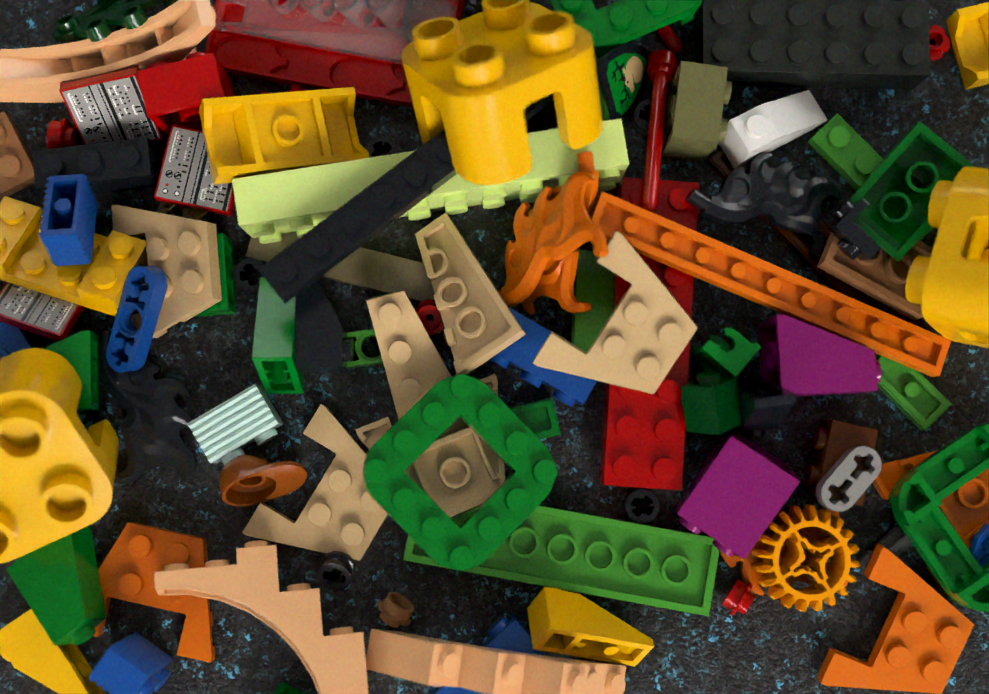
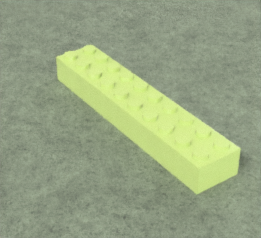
[232,118,629,244]

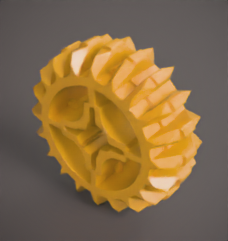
[751,504,861,612]

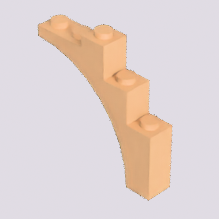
[0,0,216,103]
[154,540,369,694]
[366,629,626,694]

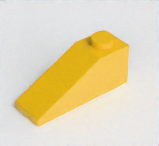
[527,587,655,667]
[0,609,108,694]

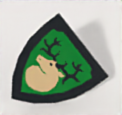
[597,43,651,124]

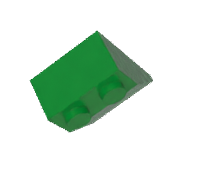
[849,122,976,262]

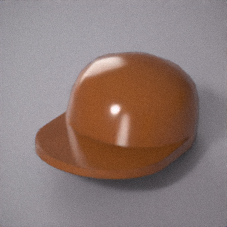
[219,455,307,507]

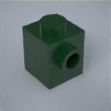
[681,371,742,435]

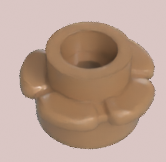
[377,592,415,628]

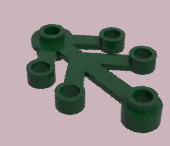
[51,0,178,44]

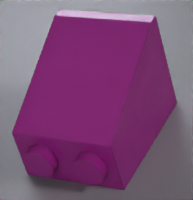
[757,315,881,397]
[677,429,800,559]

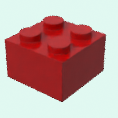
[137,52,235,137]

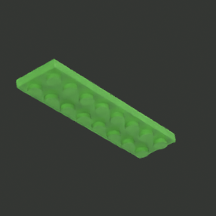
[403,505,720,616]

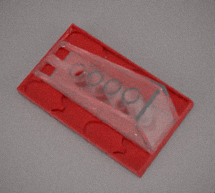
[205,0,465,108]

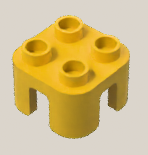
[401,0,603,185]
[905,166,989,348]
[0,348,119,563]

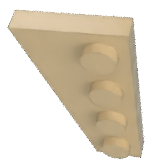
[415,212,526,375]
[366,290,469,440]

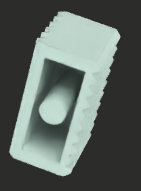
[188,384,284,466]

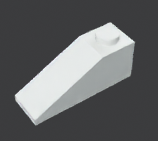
[719,90,828,169]

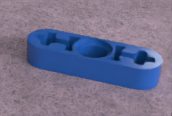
[106,266,167,373]

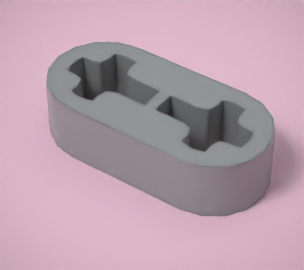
[815,446,882,512]

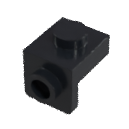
[828,198,881,261]

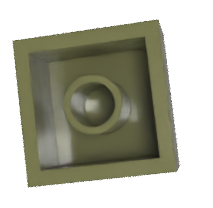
[661,61,732,163]

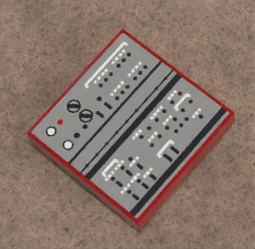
[59,67,163,145]
[154,125,235,216]
[0,282,85,341]

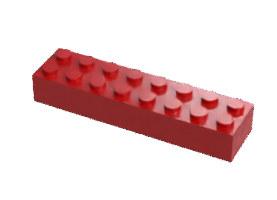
[599,177,699,491]

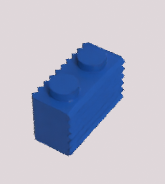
[38,174,98,266]
[89,632,173,694]

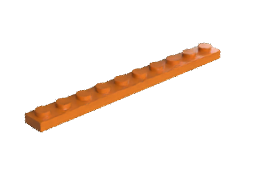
[590,191,951,377]

